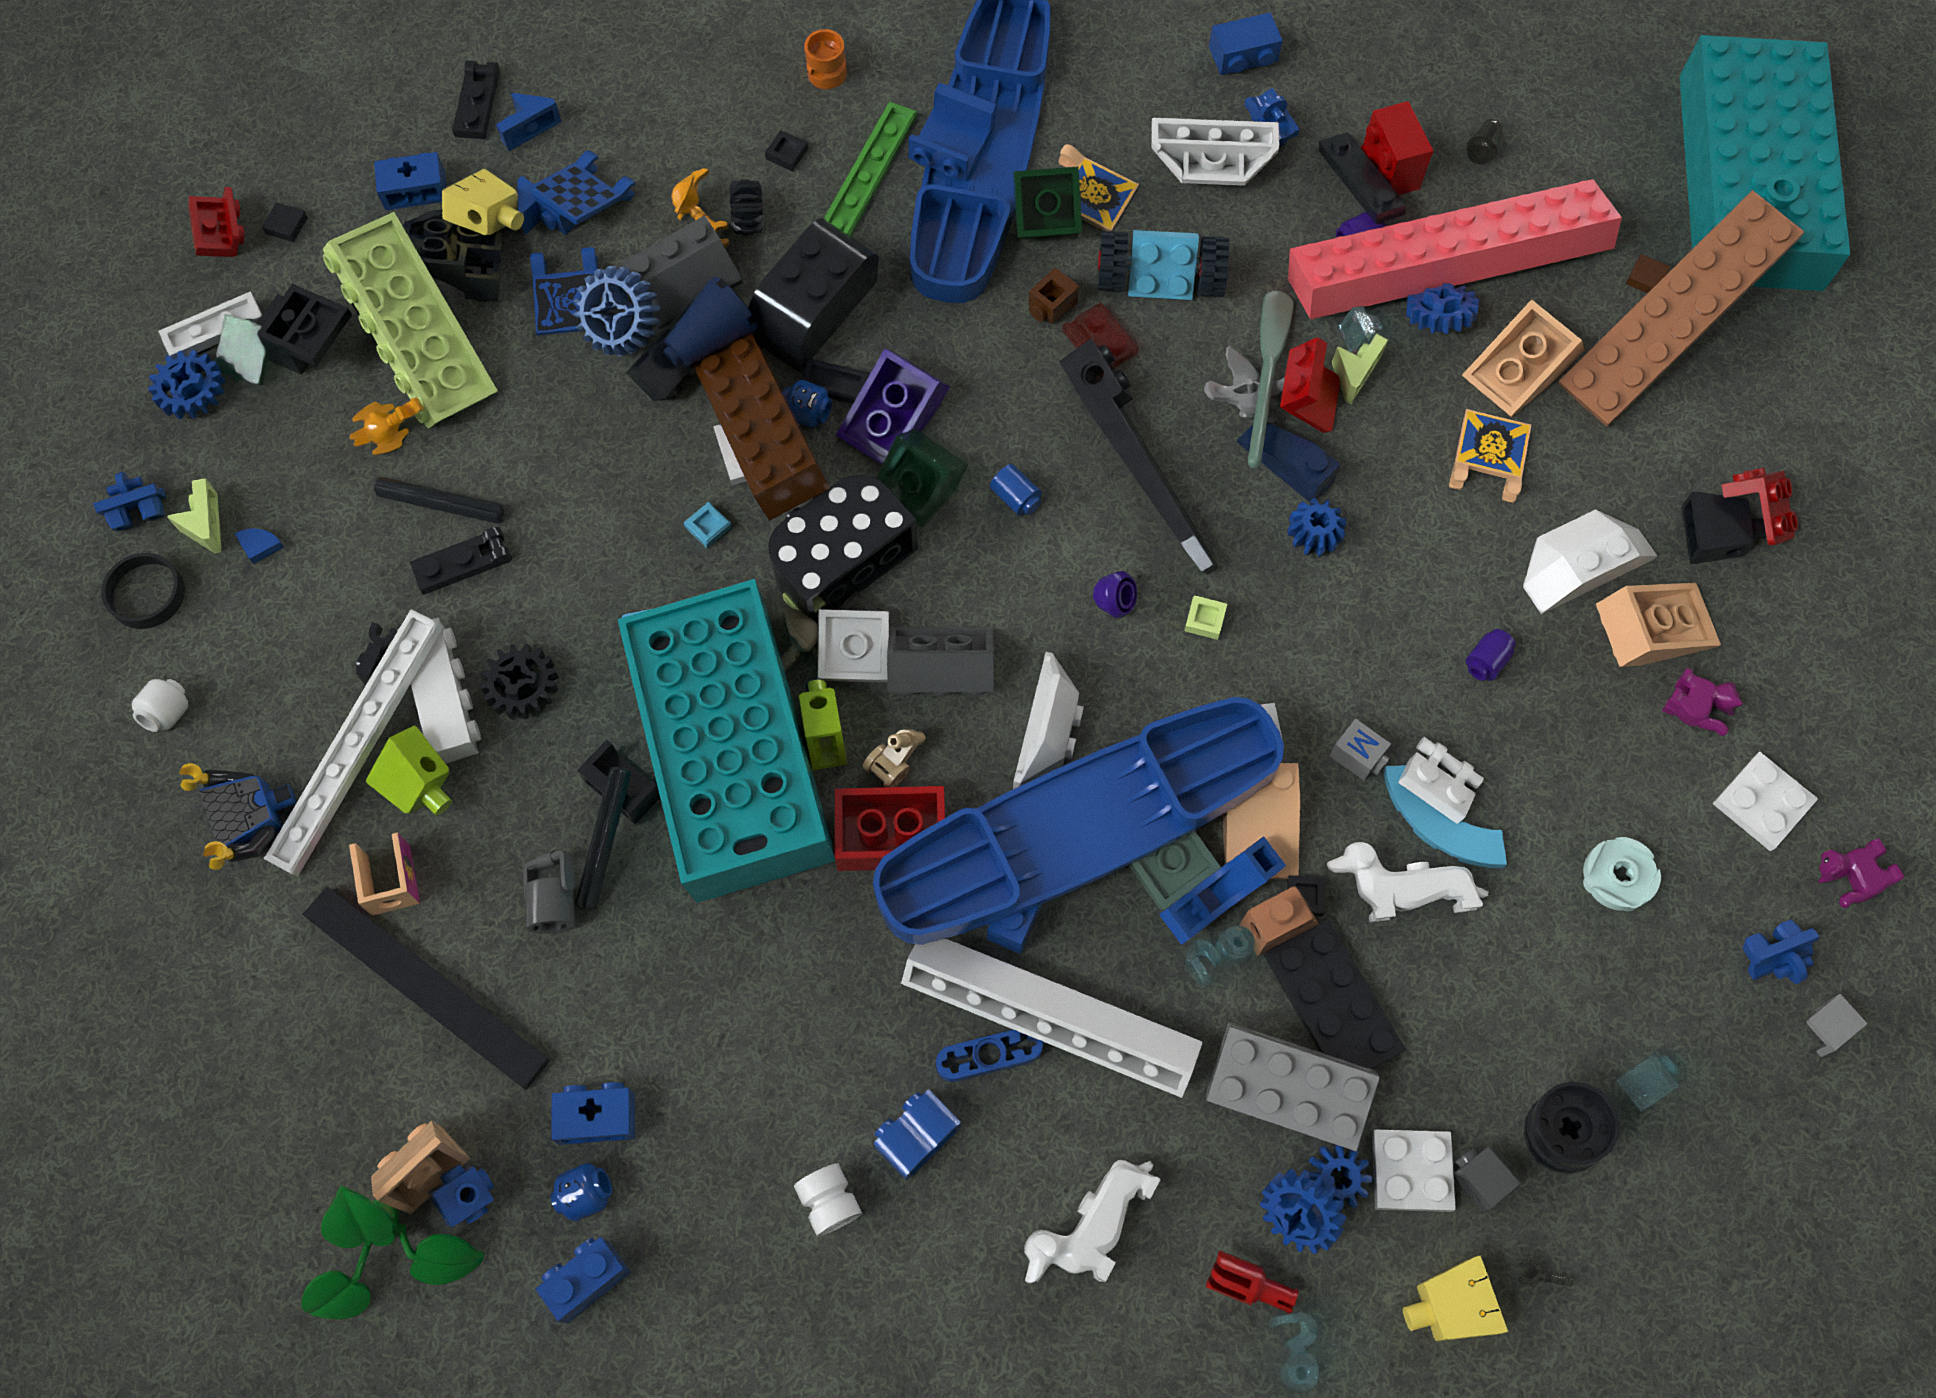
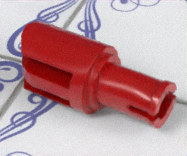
[1206,1250,1299,1314]

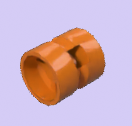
[804,29,847,89]

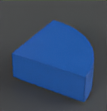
[235,528,284,564]

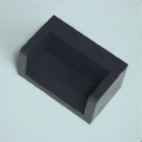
[577,740,660,824]

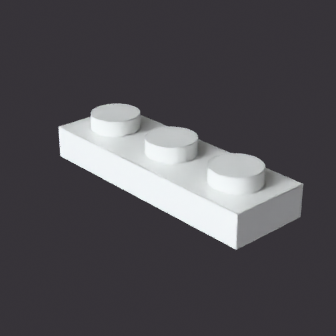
[158,292,262,360]

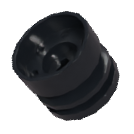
[1523,1081,1620,1174]

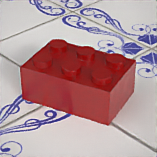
[835,786,945,871]

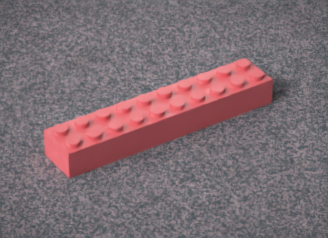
[1288,179,1622,319]

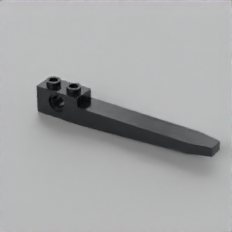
[1059,338,1219,575]

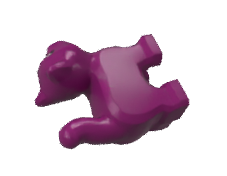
[1662,667,1743,736]
[1818,838,1905,908]

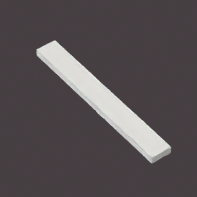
[264,610,444,876]

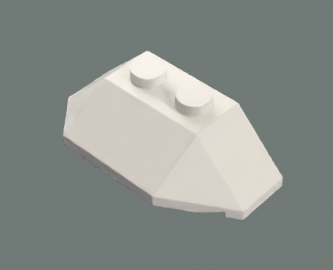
[1151,118,1279,186]
[1523,510,1658,614]
[1013,652,1084,789]

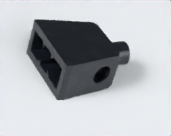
[1681,492,1767,564]

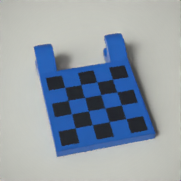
[530,150,636,225]

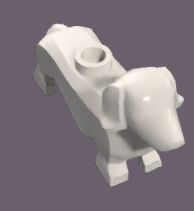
[1327,842,1489,922]
[1024,1160,1161,1283]

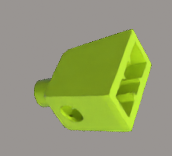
[799,680,848,770]
[366,725,452,816]

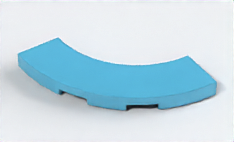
[1383,765,1507,868]

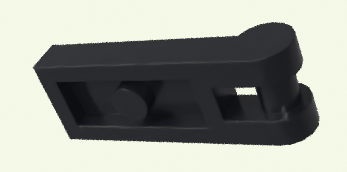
[452,60,500,139]
[410,527,512,595]

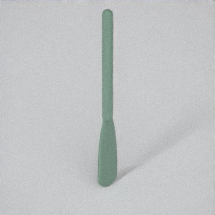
[1248,290,1294,469]

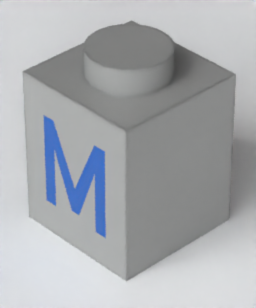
[1329,719,1391,781]

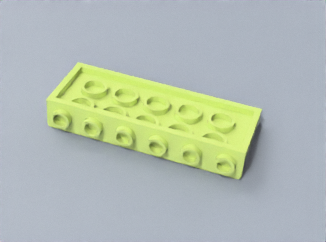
[323,212,498,429]

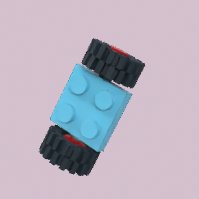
[1098,230,1230,300]

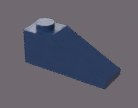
[1237,422,1341,502]

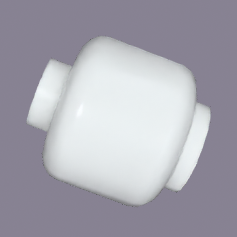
[132,679,188,732]

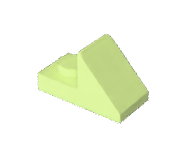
[1332,334,1388,404]
[168,478,222,553]

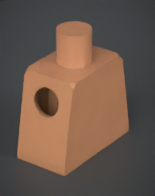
[1240,886,1319,957]

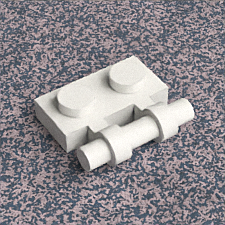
[1398,737,1484,824]

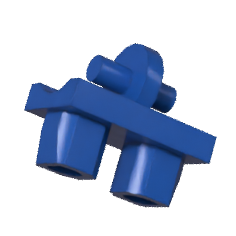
[1244,88,1300,147]
[93,471,166,532]
[1743,920,1820,984]

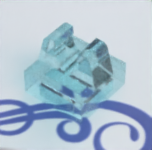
[1338,306,1383,353]

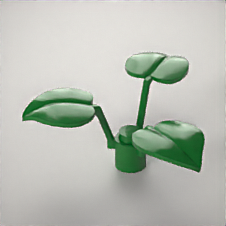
[301,1186,484,1320]

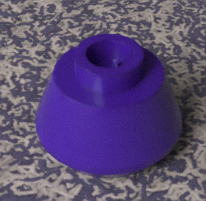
[1093,571,1137,618]

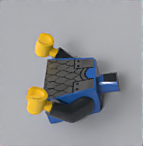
[179,763,297,870]

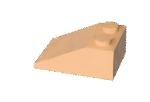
[1462,299,1585,418]
[1596,583,1721,667]
[1222,763,1300,879]
[371,1120,470,1214]

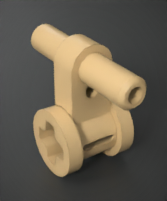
[862,729,926,787]

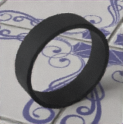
[101,553,185,629]

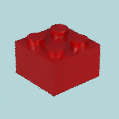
[1361,101,1433,195]

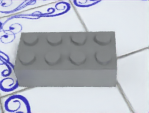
[1206,1022,1380,1151]

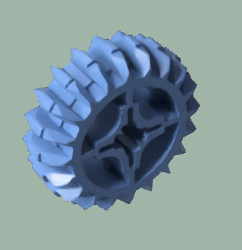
[573,266,661,356]

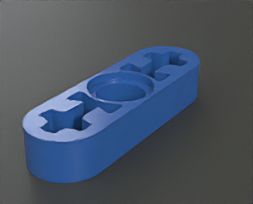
[936,1029,1043,1082]

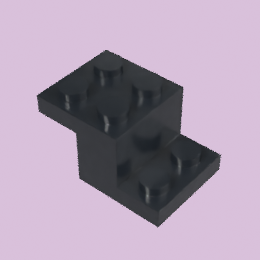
[242,284,352,375]

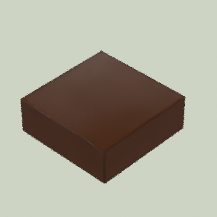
[1626,254,1671,293]

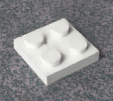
[817,609,889,682]
[1712,752,1818,851]
[1372,1129,1456,1212]

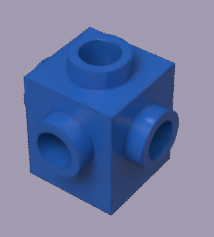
[427,1164,494,1227]

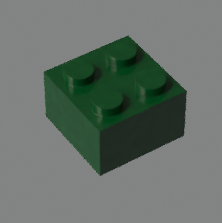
[1013,166,1082,238]

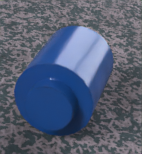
[990,464,1042,516]

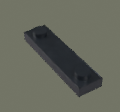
[1319,132,1406,224]

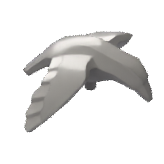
[1204,346,1285,417]

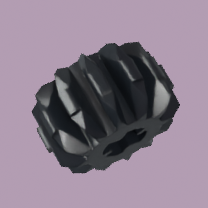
[729,179,764,235]

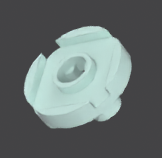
[1583,837,1661,912]

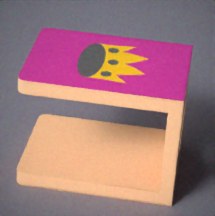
[349,832,420,916]

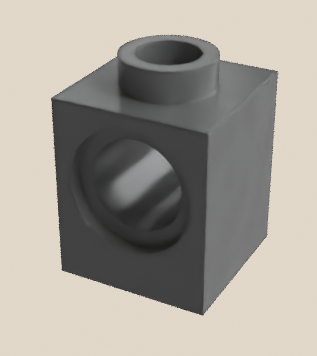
[1453,1146,1521,1212]

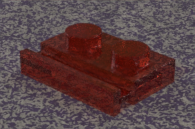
[1062,302,1139,377]

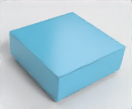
[684,502,732,549]

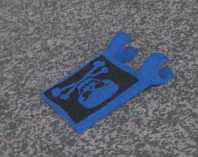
[530,247,598,336]

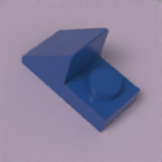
[496,93,562,151]
[518,176,574,235]

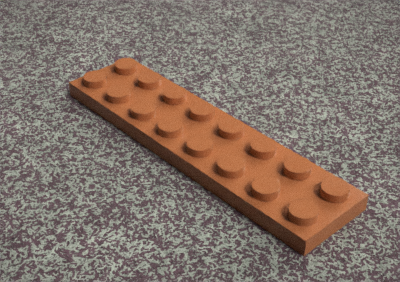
[1558,190,1804,427]

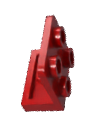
[1280,337,1340,433]
[1722,467,1798,546]

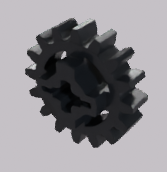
[480,644,559,720]

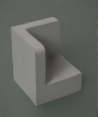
[1806,994,1868,1057]

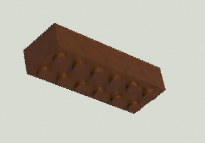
[693,333,830,521]

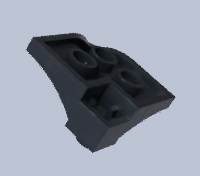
[403,210,505,302]

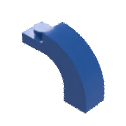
[1159,836,1286,945]

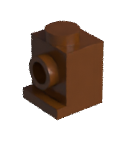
[1028,267,1079,324]

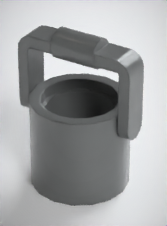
[523,850,575,934]

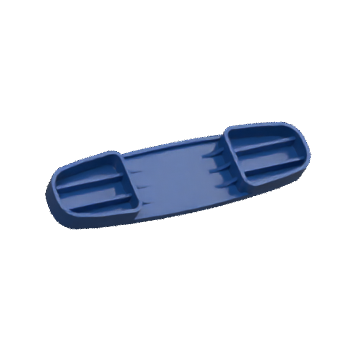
[910,0,1050,303]
[873,697,1284,945]

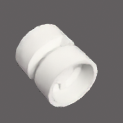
[794,1163,862,1237]

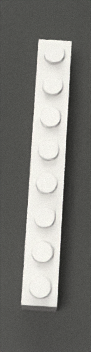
[901,939,1203,1098]

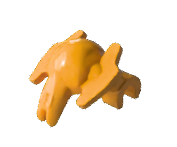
[671,168,729,247]
[349,397,424,455]

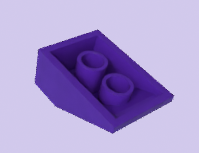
[836,349,951,469]

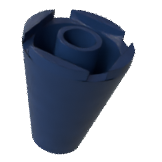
[664,276,758,367]

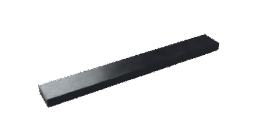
[302,886,551,1090]

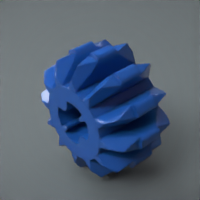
[1287,497,1347,557]
[1308,1144,1372,1211]

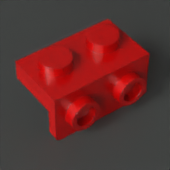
[188,187,244,257]

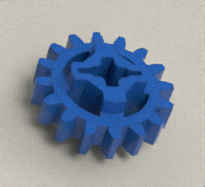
[1406,283,1479,334]
[148,350,226,420]
[1260,1169,1346,1254]

